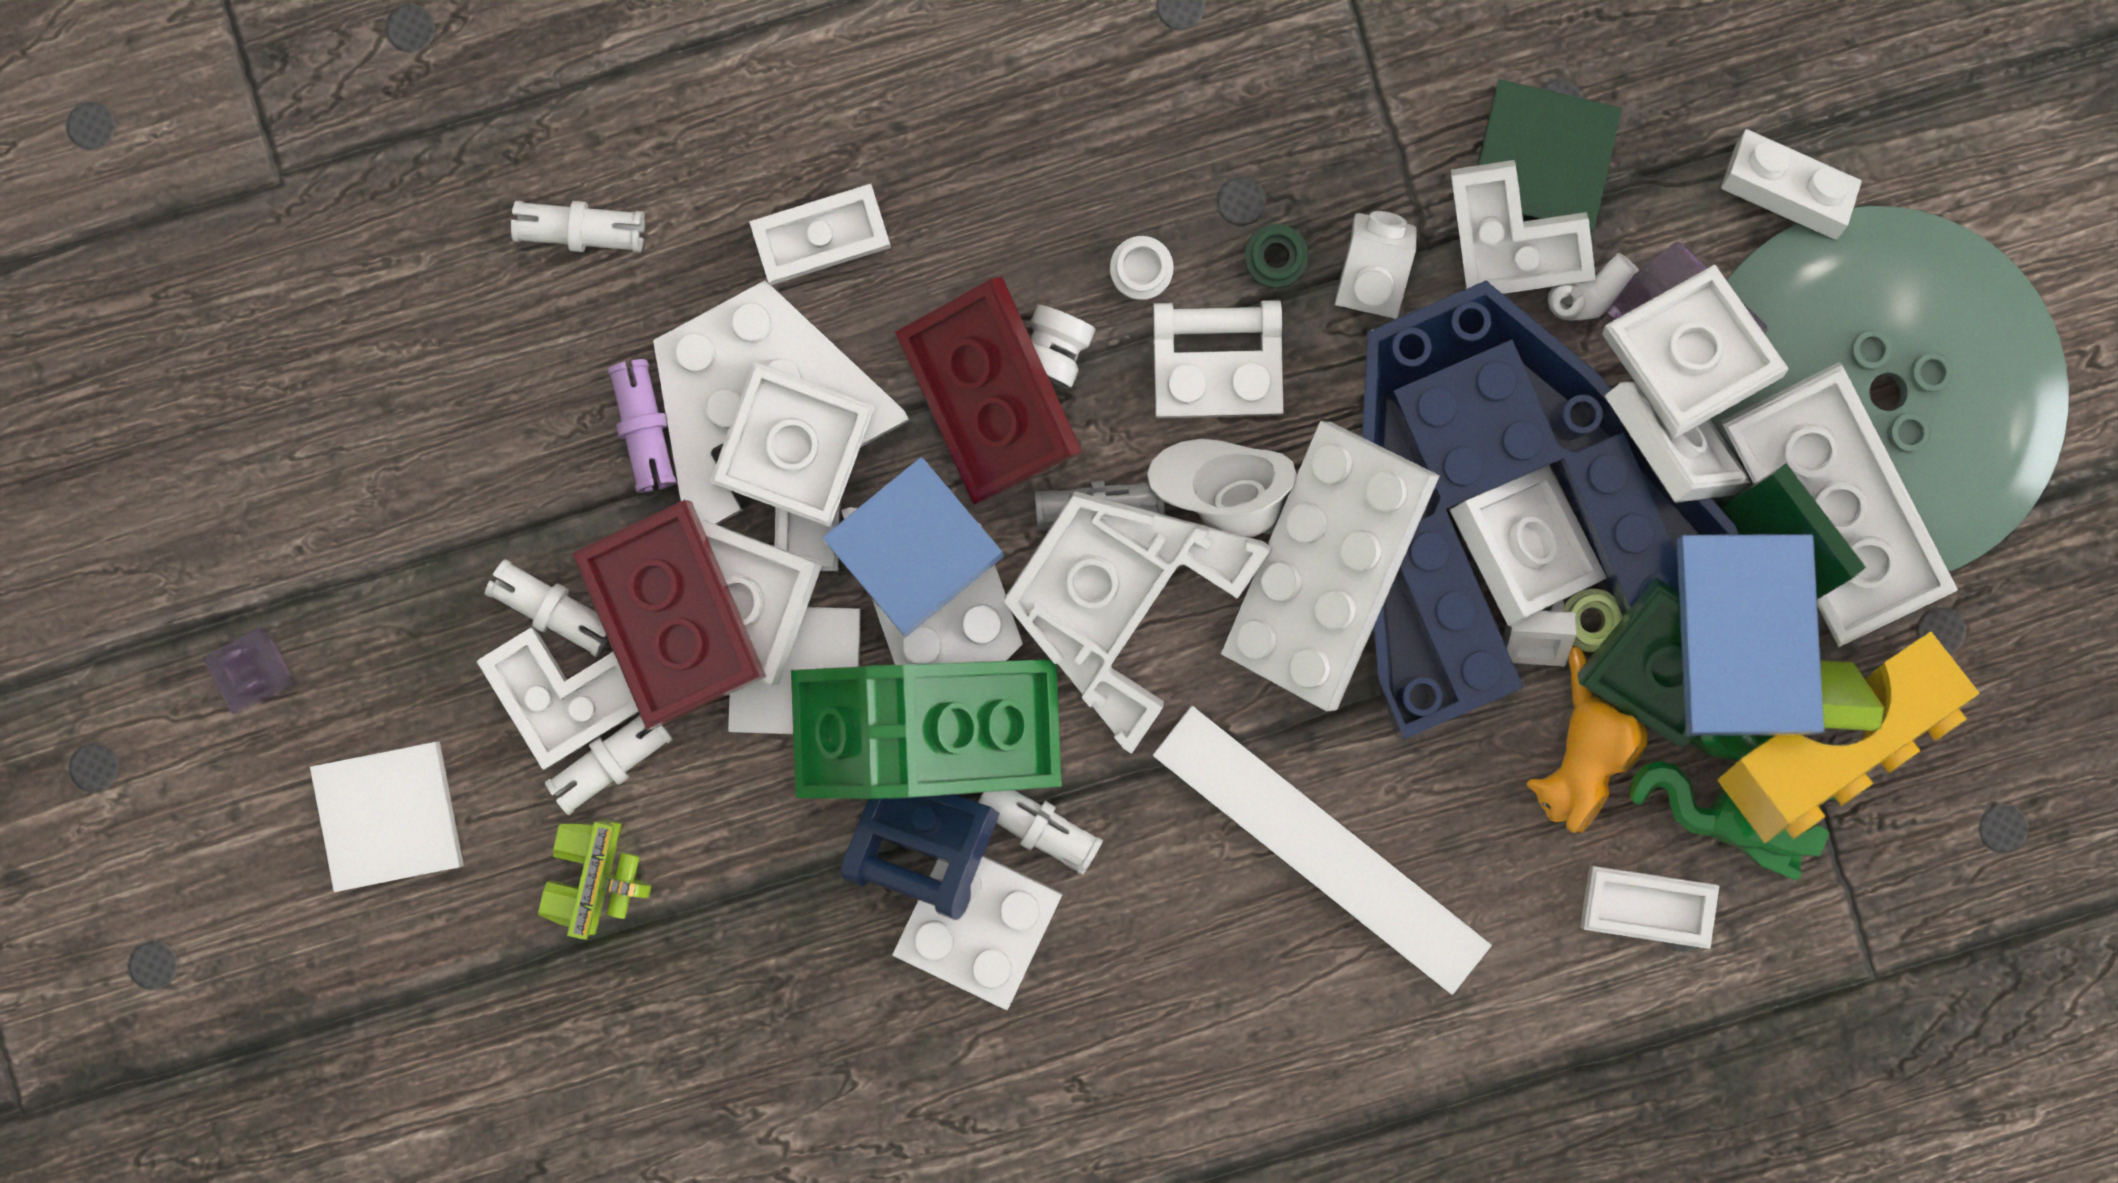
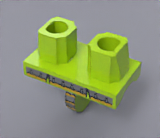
[538,819,652,940]

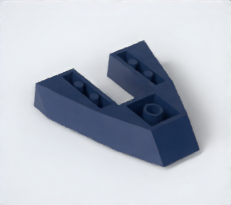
[1362,280,1739,739]

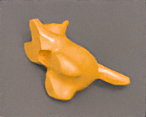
[1526,646,1648,834]

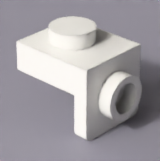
[1335,211,1417,319]

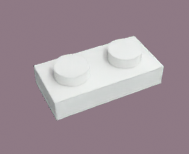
[1721,129,1862,240]
[749,184,891,285]

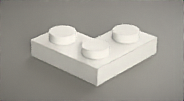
[1451,160,1596,294]
[477,627,639,770]

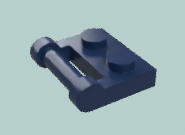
[841,794,1000,920]

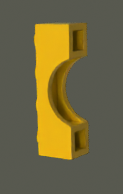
[1717,632,1980,843]

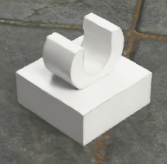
[1502,600,1576,666]

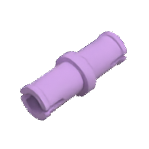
[607,359,677,493]

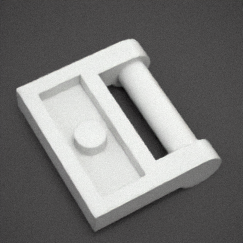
[1153,300,1283,419]

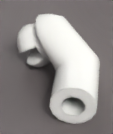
[1548,253,1641,320]

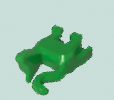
[1629,735,1836,881]

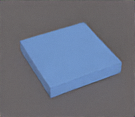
[822,456,1004,638]

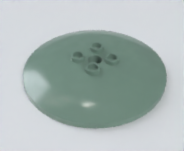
[1710,206,2069,572]

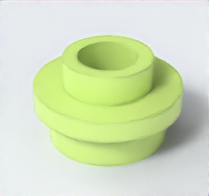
[1563,588,1623,652]

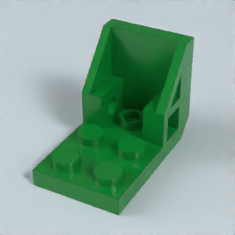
[791,659,1062,799]

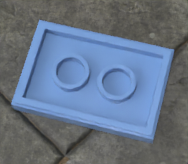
[1677,535,1824,735]

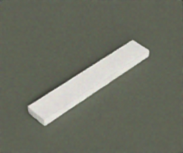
[1152,705,1492,995]

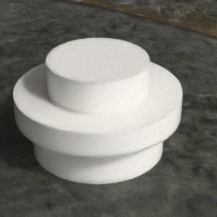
[1110,236,1173,300]

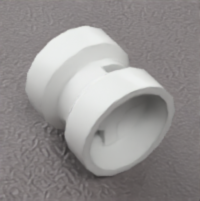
[1030,305,1096,388]

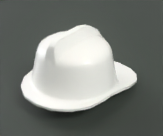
[1147,439,1297,538]

